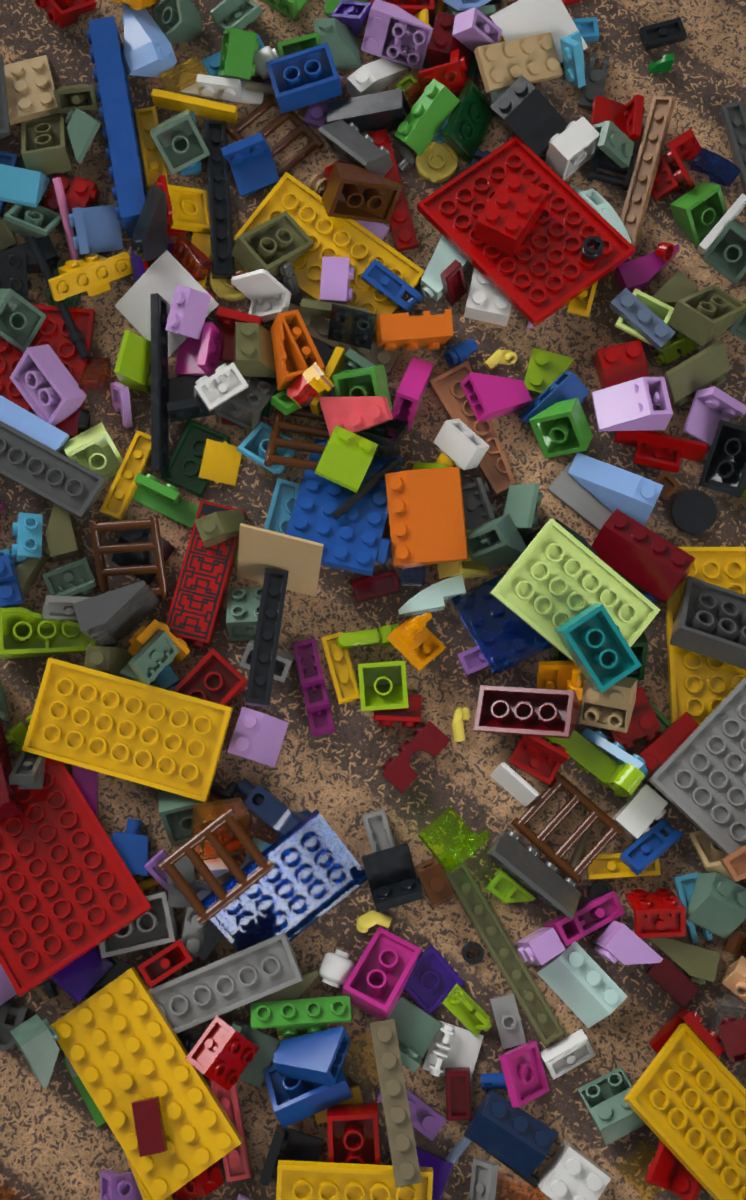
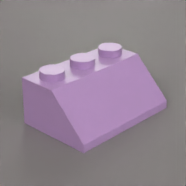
[10,344,87,426]
[591,920,663,965]

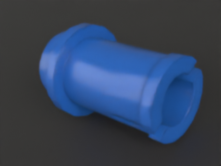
[481,1073,507,1091]

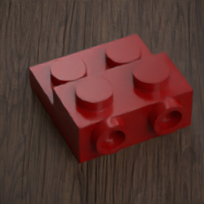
[34,0,96,28]
[43,174,100,213]
[609,686,662,749]

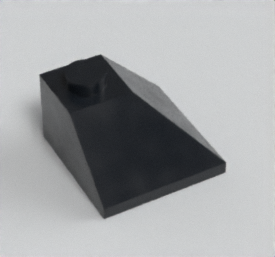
[112,518,175,585]

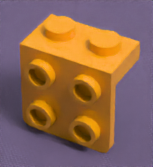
[127,619,190,665]

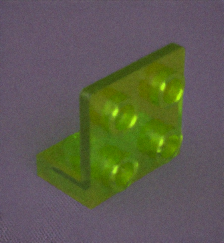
[418,807,492,873]

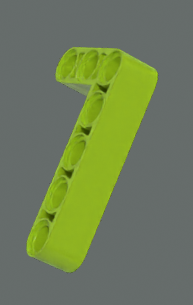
[544,730,645,798]

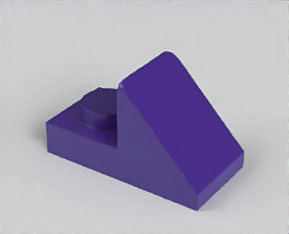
[330,0,372,37]

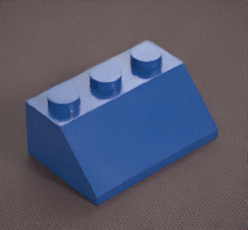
[266,42,343,114]
[263,1065,353,1128]

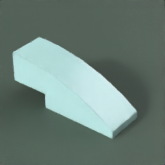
[398,575,466,618]

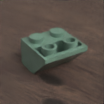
[503,483,542,539]
[466,514,527,570]
[577,1066,646,1145]

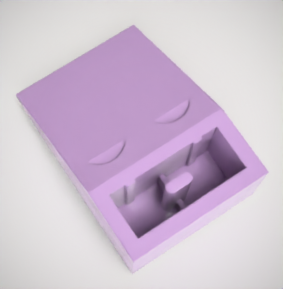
[361,0,433,70]
[591,377,673,431]

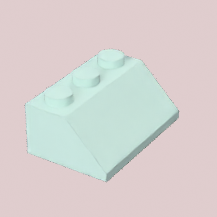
[537,941,628,1028]

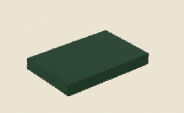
[441,80,493,163]
[160,419,231,498]

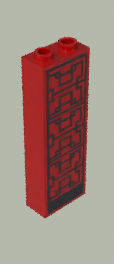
[166,500,247,649]

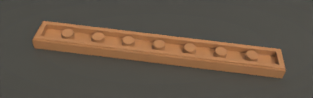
[620,96,676,263]

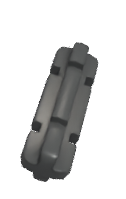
[279,262,302,305]

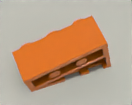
[270,309,325,391]
[375,309,453,351]

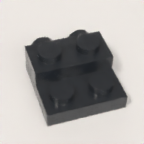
[355,418,408,458]

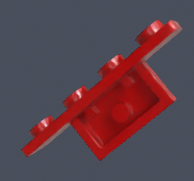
[614,430,708,473]

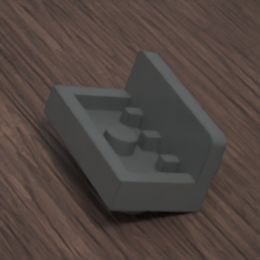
[462,477,497,530]

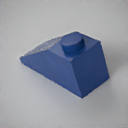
[517,370,590,423]

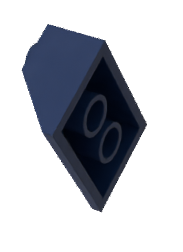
[463,1090,558,1178]

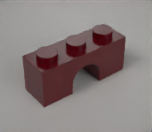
[381,721,451,794]

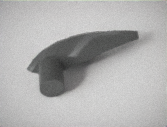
[392,134,415,172]

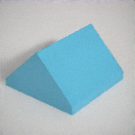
[0,164,50,208]
[237,421,297,475]

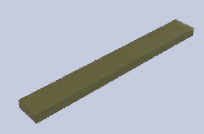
[444,860,566,1046]

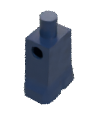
[236,779,312,845]

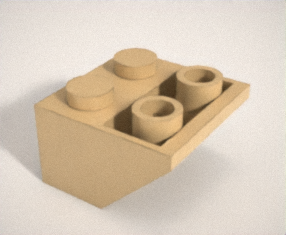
[580,677,638,733]

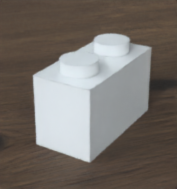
[433,418,490,470]
[612,784,668,839]

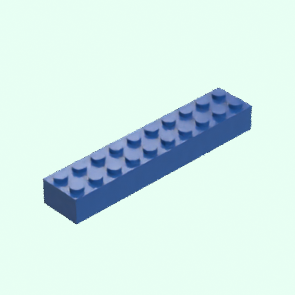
[86,16,148,238]

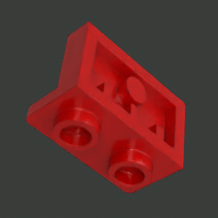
[651,153,682,202]
[374,694,422,728]

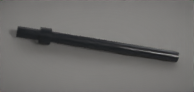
[27,236,90,360]

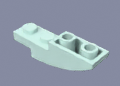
[570,185,632,244]

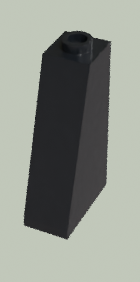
[324,88,411,132]

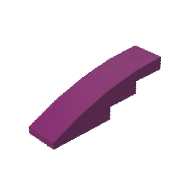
[292,638,335,737]

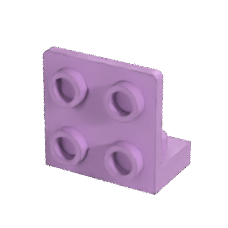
[683,386,746,447]

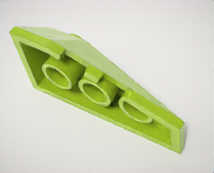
[0,607,96,659]

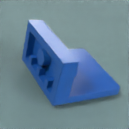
[221,132,280,197]

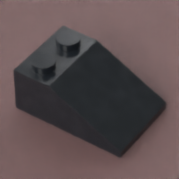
[490,75,568,157]
[698,420,746,498]

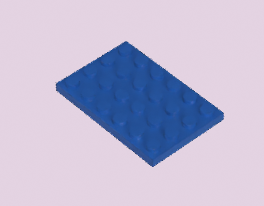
[285,438,403,576]

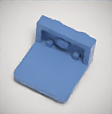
[68,205,123,255]

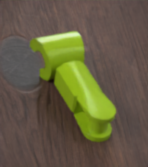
[337,623,399,649]

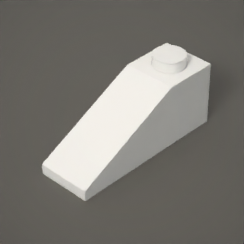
[347,58,409,97]

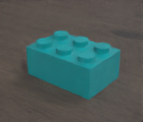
[555,603,642,693]

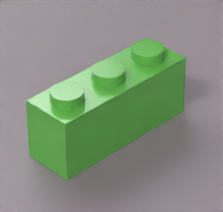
[394,79,460,156]

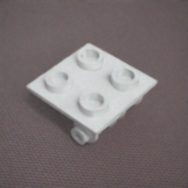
[422,1020,484,1081]

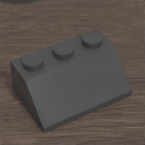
[318,119,394,177]

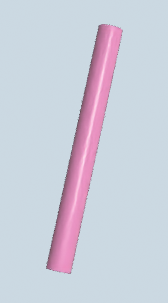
[52,177,80,260]

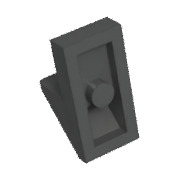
[9,752,46,789]
[167,856,195,907]

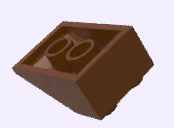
[322,162,403,224]

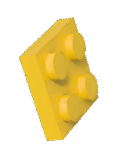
[167,184,210,234]

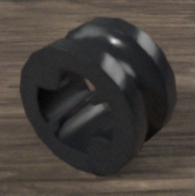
[582,236,604,260]
[462,941,484,965]

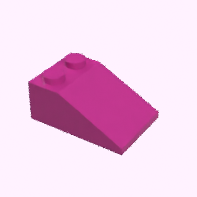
[343,927,422,1021]

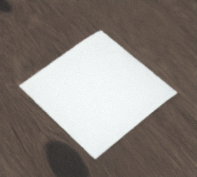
[489,0,588,63]
[115,250,219,358]

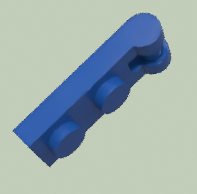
[361,259,424,315]
[619,818,683,876]

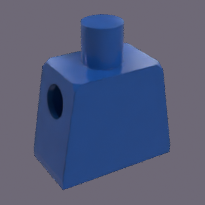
[111,818,151,876]

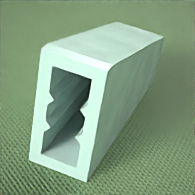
[420,235,471,302]

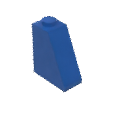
[272,1026,351,1086]

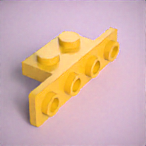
[48,252,133,302]

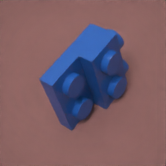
[0,553,24,608]

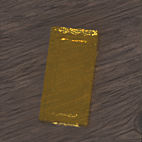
[159,55,208,93]

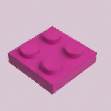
[499,1040,550,1108]

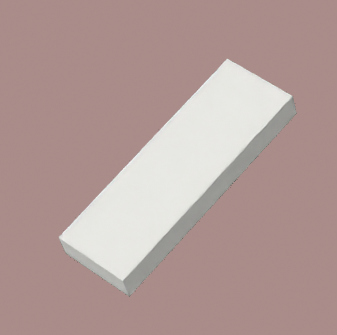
[697,193,746,256]

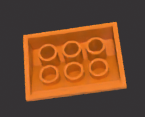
[385,467,469,569]

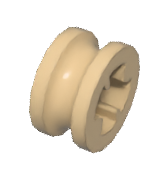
[308,173,327,195]

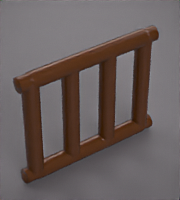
[226,94,325,179]
[264,408,330,471]
[89,515,169,598]
[511,772,624,883]
[158,808,275,925]

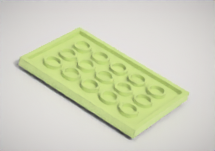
[490,518,660,665]

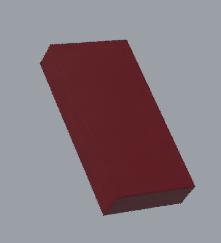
[440,259,467,305]
[350,569,401,603]
[646,954,700,1008]
[445,1067,472,1121]
[131,1096,167,1157]

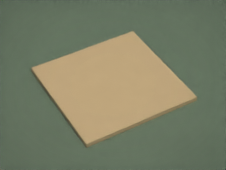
[237,523,324,597]

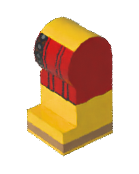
[287,362,335,408]

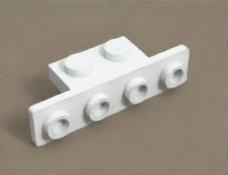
[178,73,264,105]

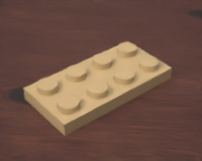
[474,32,563,93]

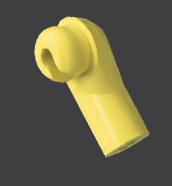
[483,350,517,371]
[452,707,470,742]
[356,910,392,933]

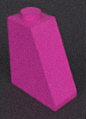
[391,357,434,430]
[460,372,532,423]

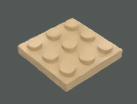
[4,55,59,125]

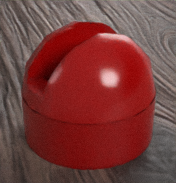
[655,242,674,262]

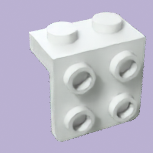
[231,269,292,322]

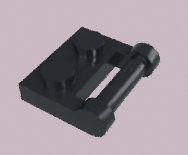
[587,147,638,191]

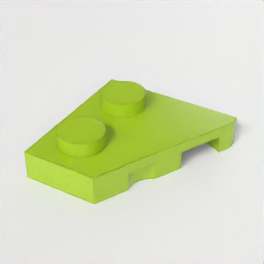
[524,348,574,395]

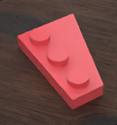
[319,396,393,436]

